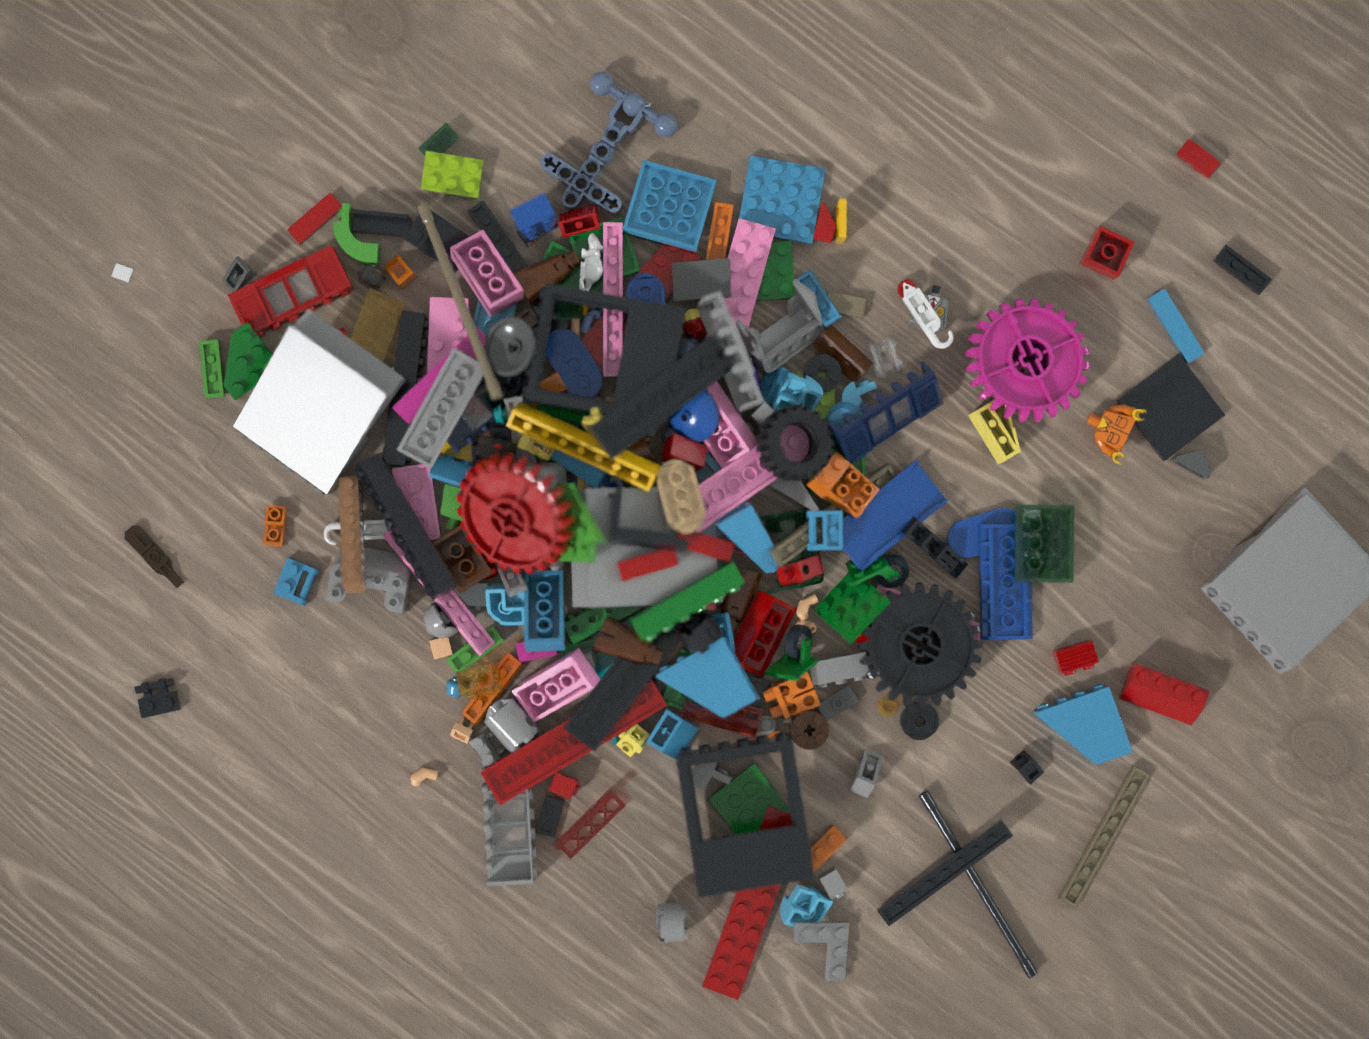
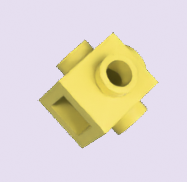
[616,724,650,757]

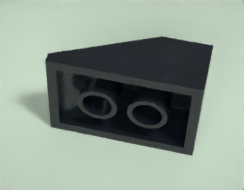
[404,211,470,272]

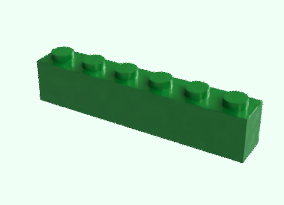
[629,562,745,642]

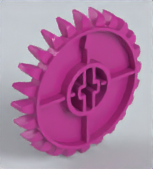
[965,298,1090,423]

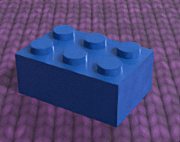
[510,193,559,241]

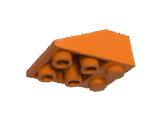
[806,451,880,518]

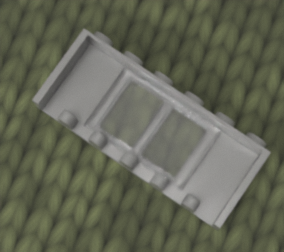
[697,291,764,414]
[480,767,538,886]

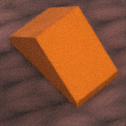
[384,254,417,289]

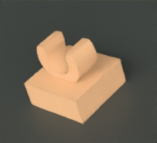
[450,718,473,744]

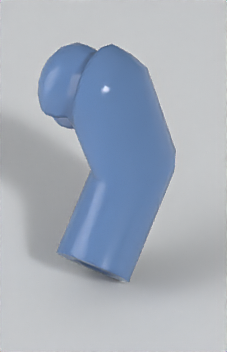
[580,308,603,333]

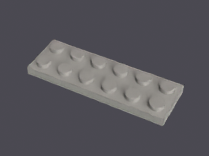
[397,347,483,468]

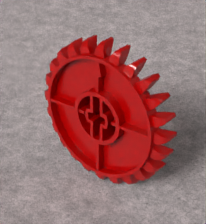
[456,453,574,574]

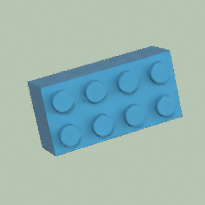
[524,570,565,652]

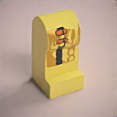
[517,434,555,461]

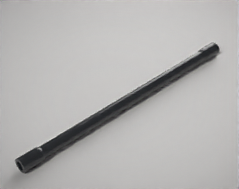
[919,790,1038,978]

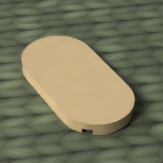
[656,459,705,533]

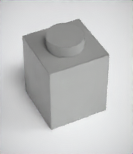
[818,866,848,899]

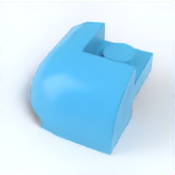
[772,372,823,412]
[485,582,524,625]
[780,884,833,927]

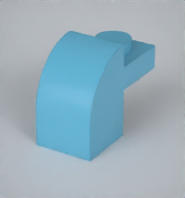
[840,380,877,409]

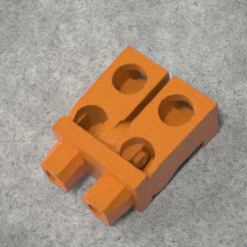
[762,672,821,719]

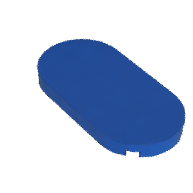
[626,273,666,316]
[546,329,603,398]
[947,508,1023,558]

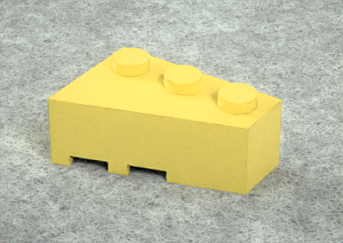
[968,400,1021,464]

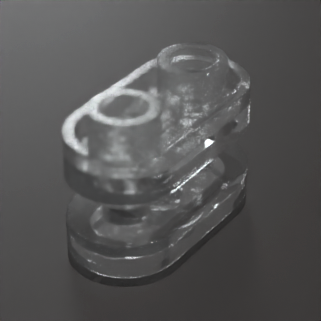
[867,336,904,379]

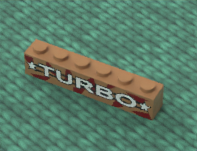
[339,476,366,593]

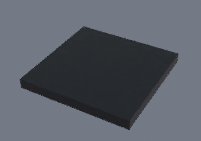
[1117,354,1225,461]

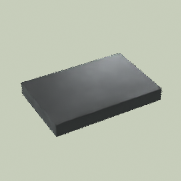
[672,258,732,302]

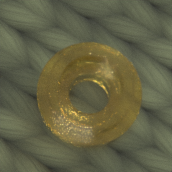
[877,697,897,717]

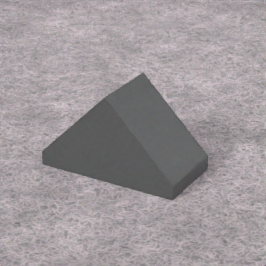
[222,256,257,292]
[1170,449,1211,480]

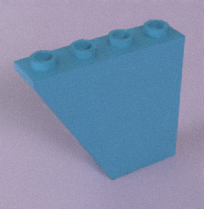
[656,637,760,718]
[1033,683,1133,765]

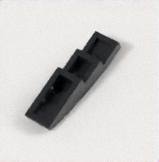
[901,516,968,579]

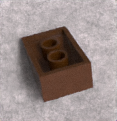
[433,526,493,594]

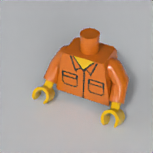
[1086,404,1146,465]

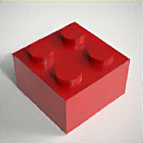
[1079,226,1135,280]

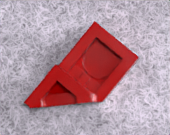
[813,202,836,243]

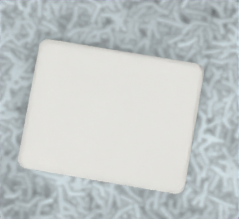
[112,263,133,282]

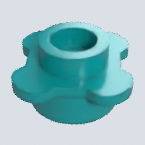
[494,404,508,424]

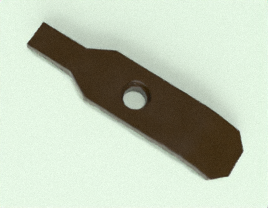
[125,525,184,588]

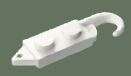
[902,283,953,349]
[323,520,389,545]

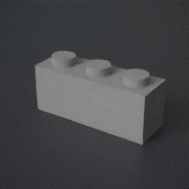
[809,651,869,688]

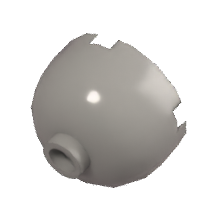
[424,601,459,639]

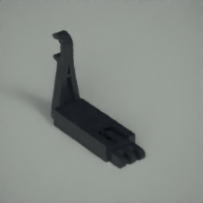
[607,477,689,551]

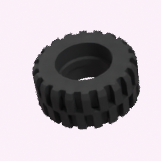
[756,405,834,481]

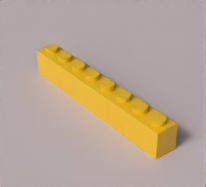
[507,402,661,491]

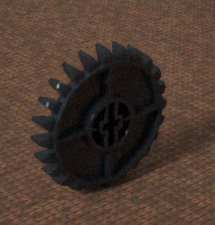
[857,582,983,708]

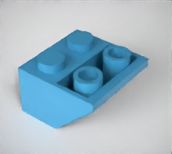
[646,708,699,759]

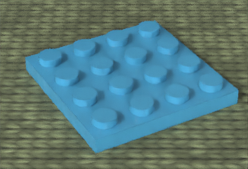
[739,156,825,245]
[622,160,717,252]

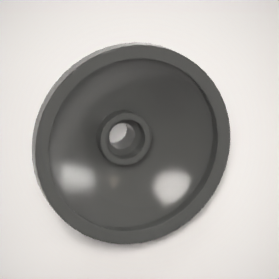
[484,317,535,376]

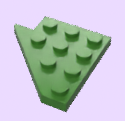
[557,483,605,562]

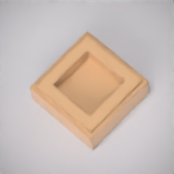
[429,638,453,659]

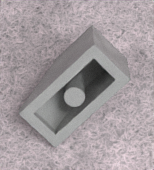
[850,749,883,798]

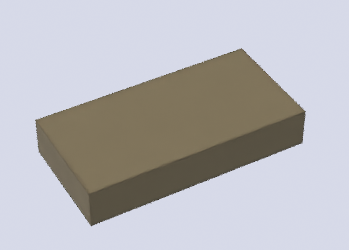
[828,292,866,318]

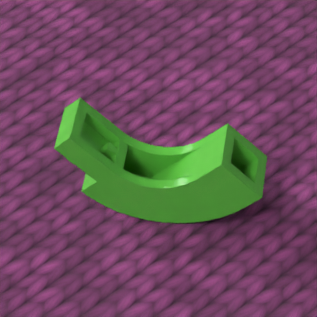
[333,203,381,266]

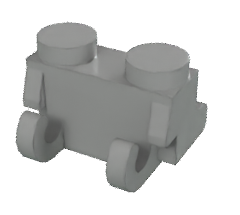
[469,732,506,768]

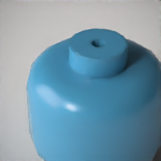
[447,676,466,697]

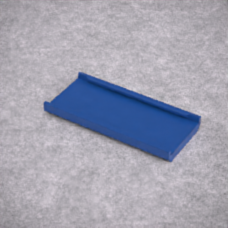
[843,460,949,571]
[979,524,1033,640]

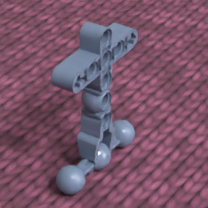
[540,71,678,215]

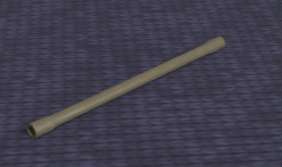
[417,203,503,400]

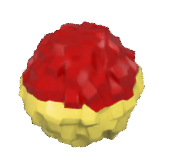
[682,308,707,339]

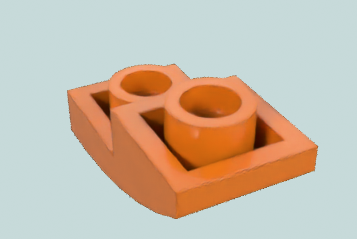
[263,505,287,547]

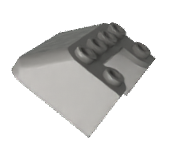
[325,547,413,613]

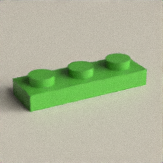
[199,339,226,399]
[446,625,505,675]

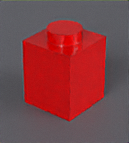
[549,771,580,799]

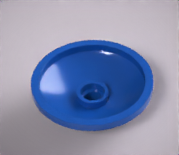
[667,390,719,442]

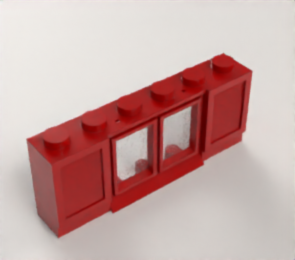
[228,245,355,338]

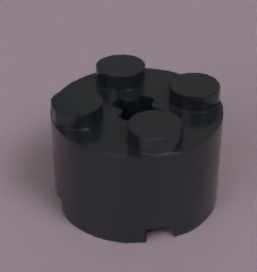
[675,609,722,654]

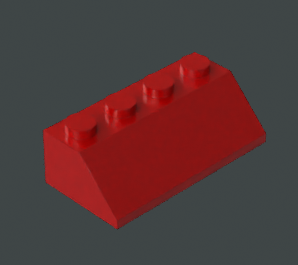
[734,590,797,677]
[1119,663,1210,725]

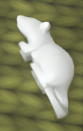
[579,233,603,291]

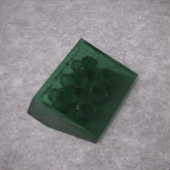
[1015,505,1074,583]

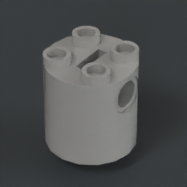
[484,697,540,753]

